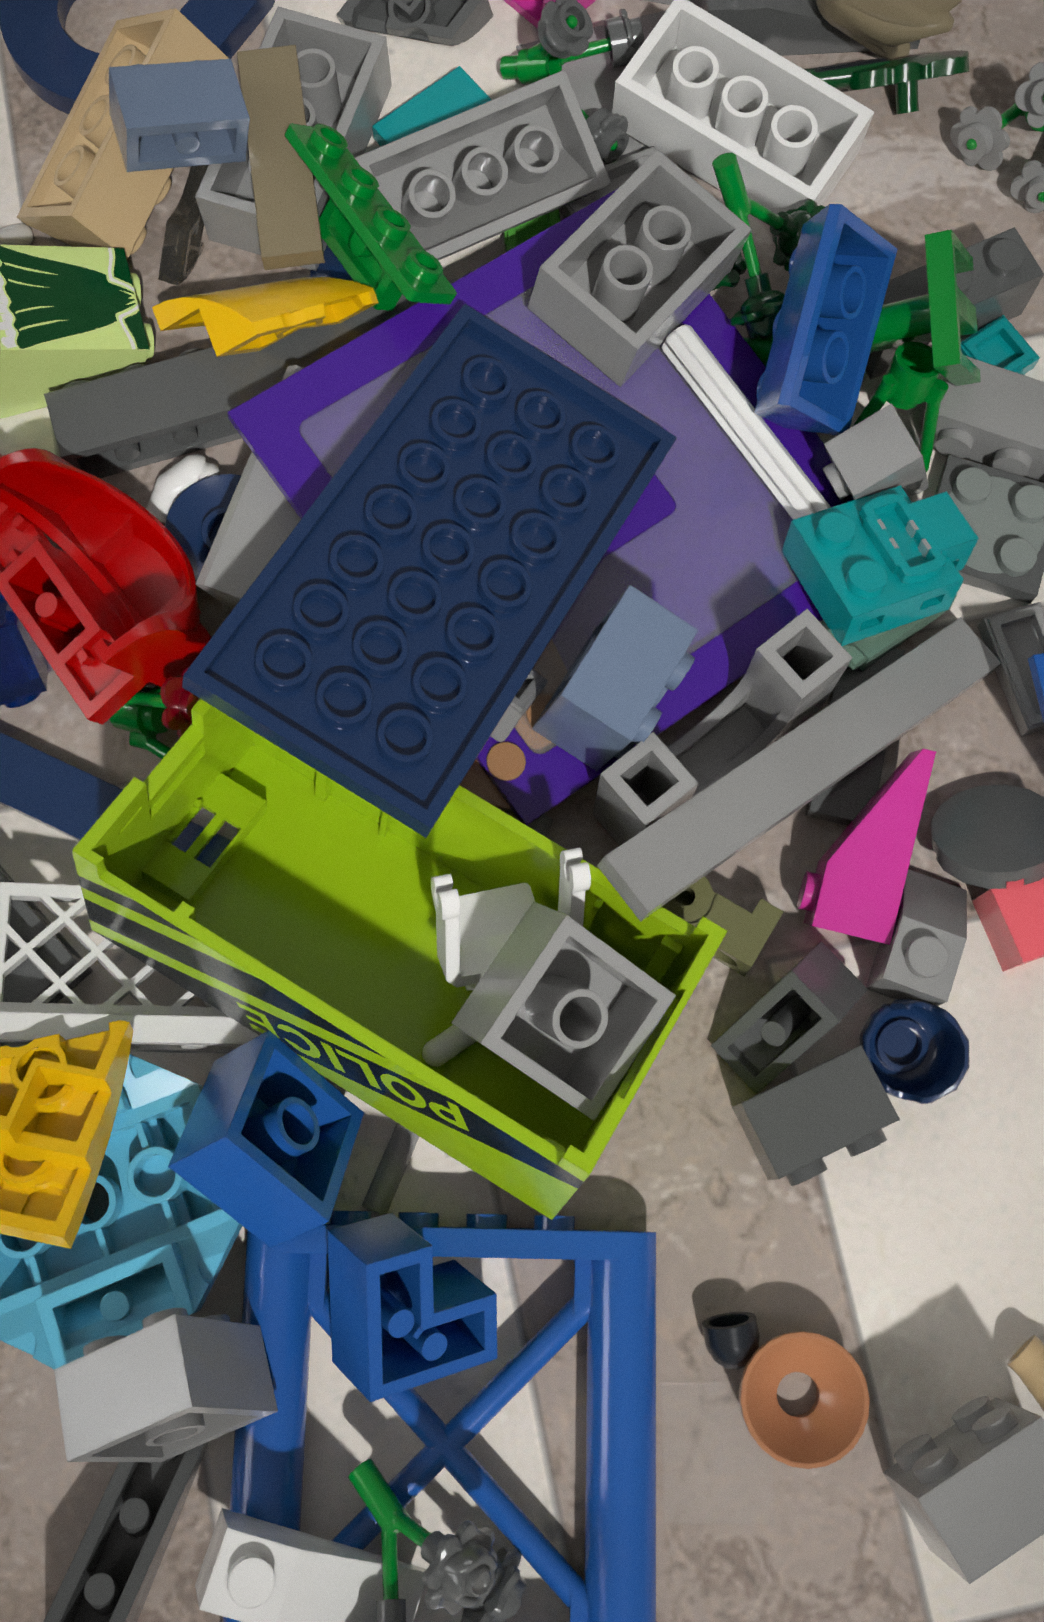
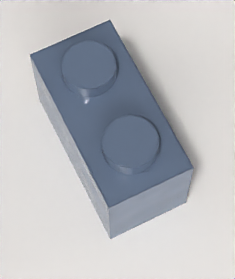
[109,59,250,172]

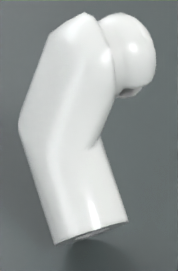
[146,454,221,526]

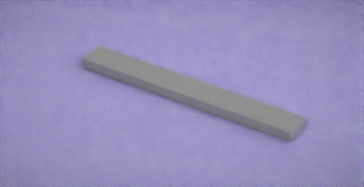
[597,617,1001,921]

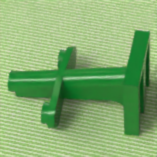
[744,229,981,386]

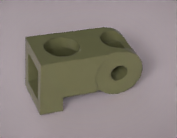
[662,876,784,977]

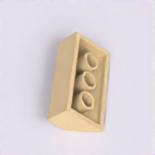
[16,8,228,259]

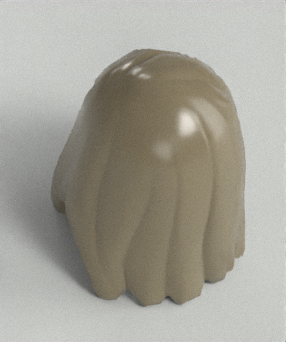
[816,0,962,60]

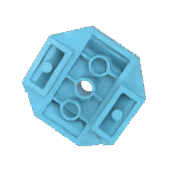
[0,1054,242,1369]

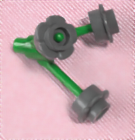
[500,0,645,164]

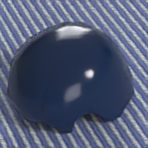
[859,999,969,1104]

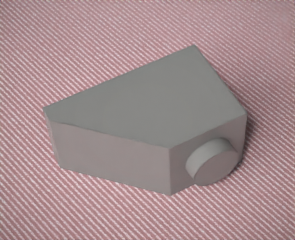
[822,403,929,500]
[866,869,967,1006]

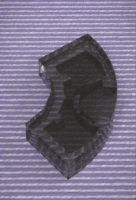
[158,165,209,286]

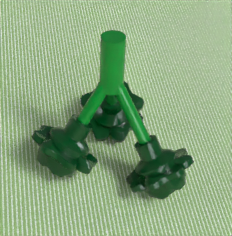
[712,152,825,340]

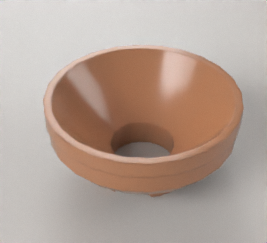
[739,1331,870,1469]

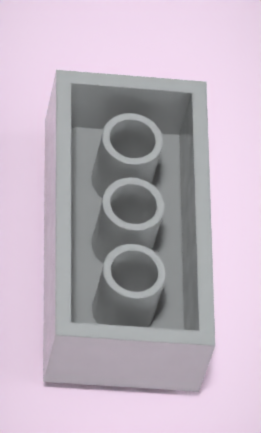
[195,6,392,271]

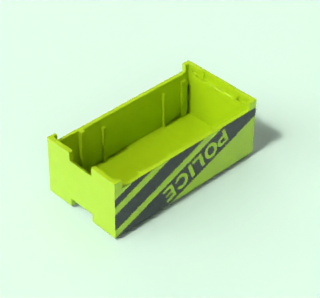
[72,699,727,1220]

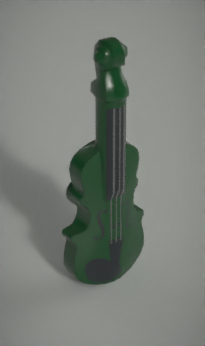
[805,50,969,115]

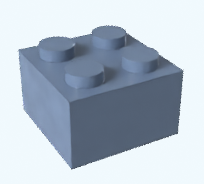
[532,585,699,771]

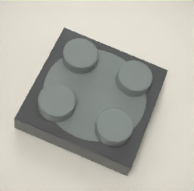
[935,455,1044,604]

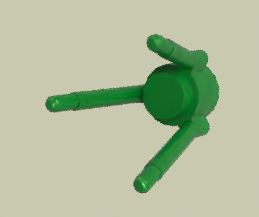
[852,342,949,472]

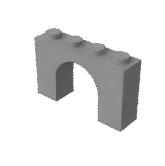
[593,609,853,846]

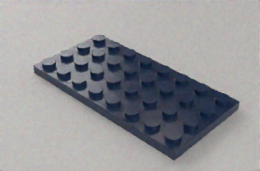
[182,304,677,838]

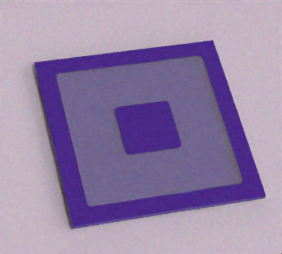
[227,188,853,826]

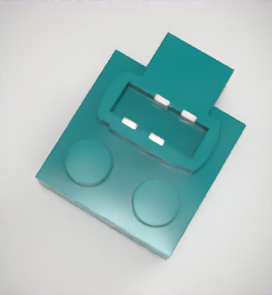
[782,485,979,646]

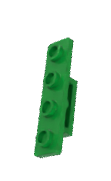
[285,123,457,311]

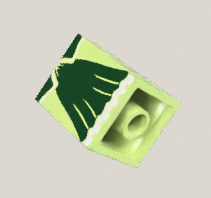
[0,245,154,419]

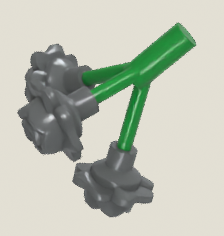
[348,1459,528,1622]

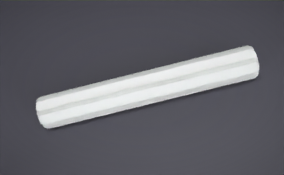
[662,324,831,520]

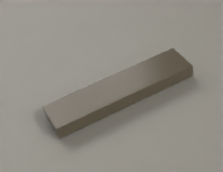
[237,45,325,270]

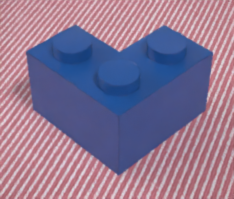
[327,1213,497,1402]

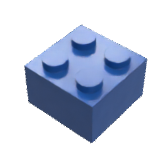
[168,1030,364,1248]

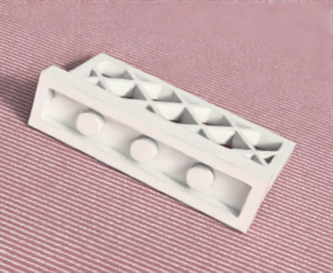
[0,882,259,1054]

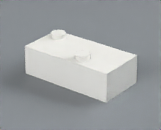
[612,0,874,214]

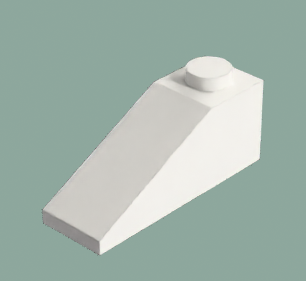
[195,1508,426,1622]

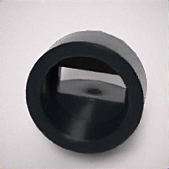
[702,1312,760,1370]

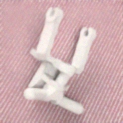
[422,847,591,1067]

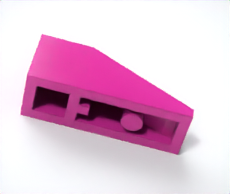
[797,749,936,945]

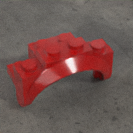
[0,448,212,725]

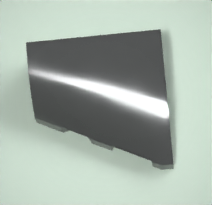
[337,0,493,46]

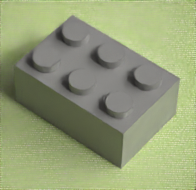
[528,149,752,387]

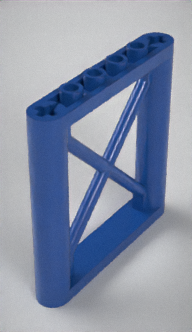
[222,1210,656,1622]

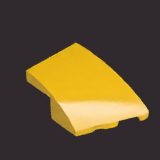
[152,277,379,357]
[0,1020,133,1249]

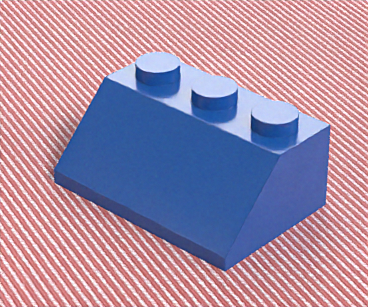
[754,204,898,435]

